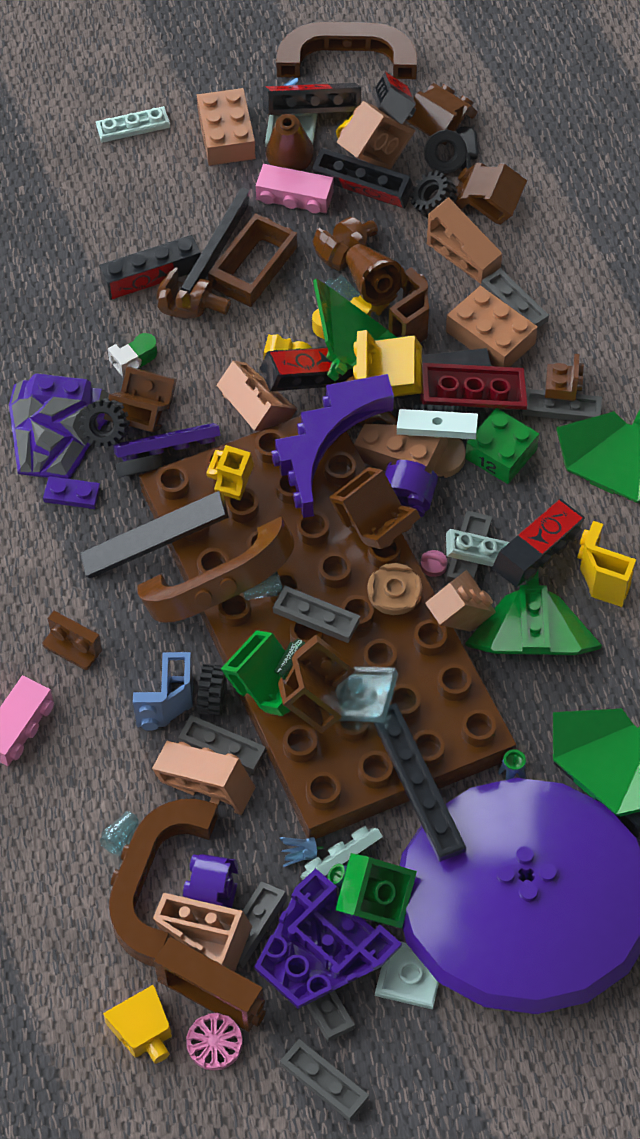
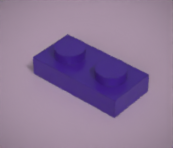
[43,476,101,509]

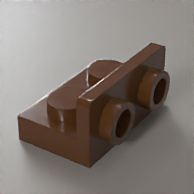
[545,354,584,401]
[42,610,102,670]

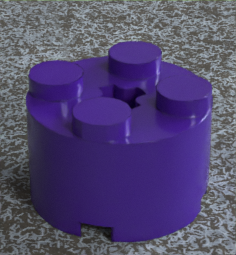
[385,460,438,517]
[183,854,238,908]

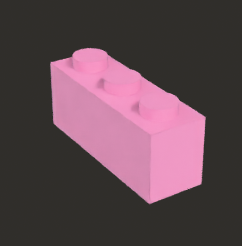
[256,164,334,213]
[0,675,54,766]

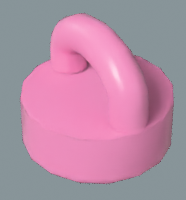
[421,550,447,577]

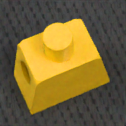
[103,985,172,1064]

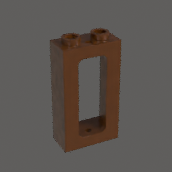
[208,213,297,307]
[154,937,266,1032]

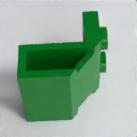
[221,630,293,716]

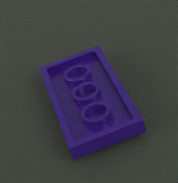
[113,423,221,461]

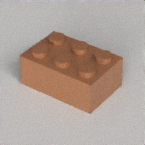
[197,88,256,166]
[337,101,416,170]
[446,285,538,367]

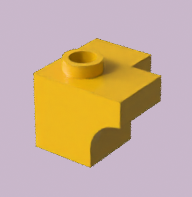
[206,445,254,500]

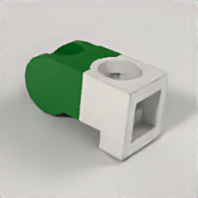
[108,333,157,377]

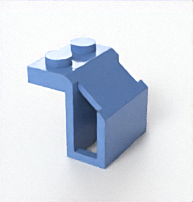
[133,652,193,730]

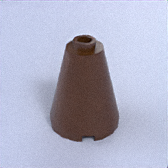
[266,114,314,171]
[346,244,406,306]

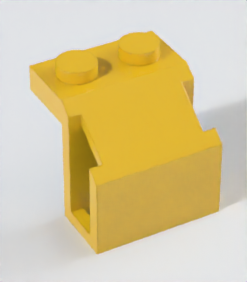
[353,330,422,397]
[577,521,636,607]

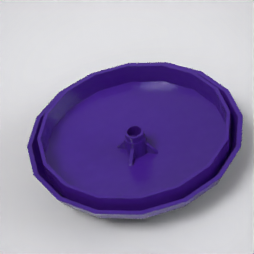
[400,778,640,1014]

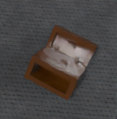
[405,83,478,145]
[452,163,527,225]
[389,267,429,343]
[104,367,177,432]
[329,467,421,549]
[278,635,355,733]

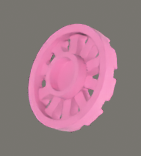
[186,1013,243,1071]

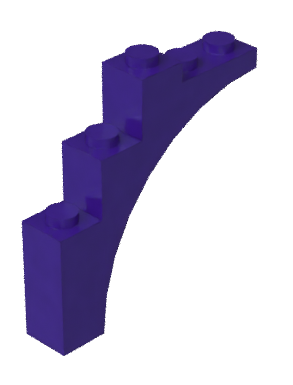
[271,374,394,518]

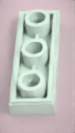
[96,106,170,143]
[397,409,478,439]
[446,529,509,566]
[300,826,383,880]

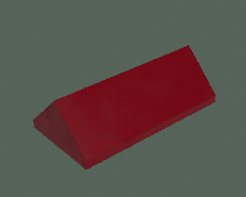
[419,363,527,410]

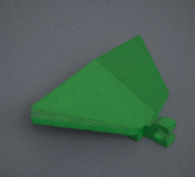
[313,278,397,381]
[556,410,640,503]
[465,571,602,655]
[553,708,640,816]

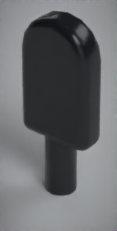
[454,126,478,171]

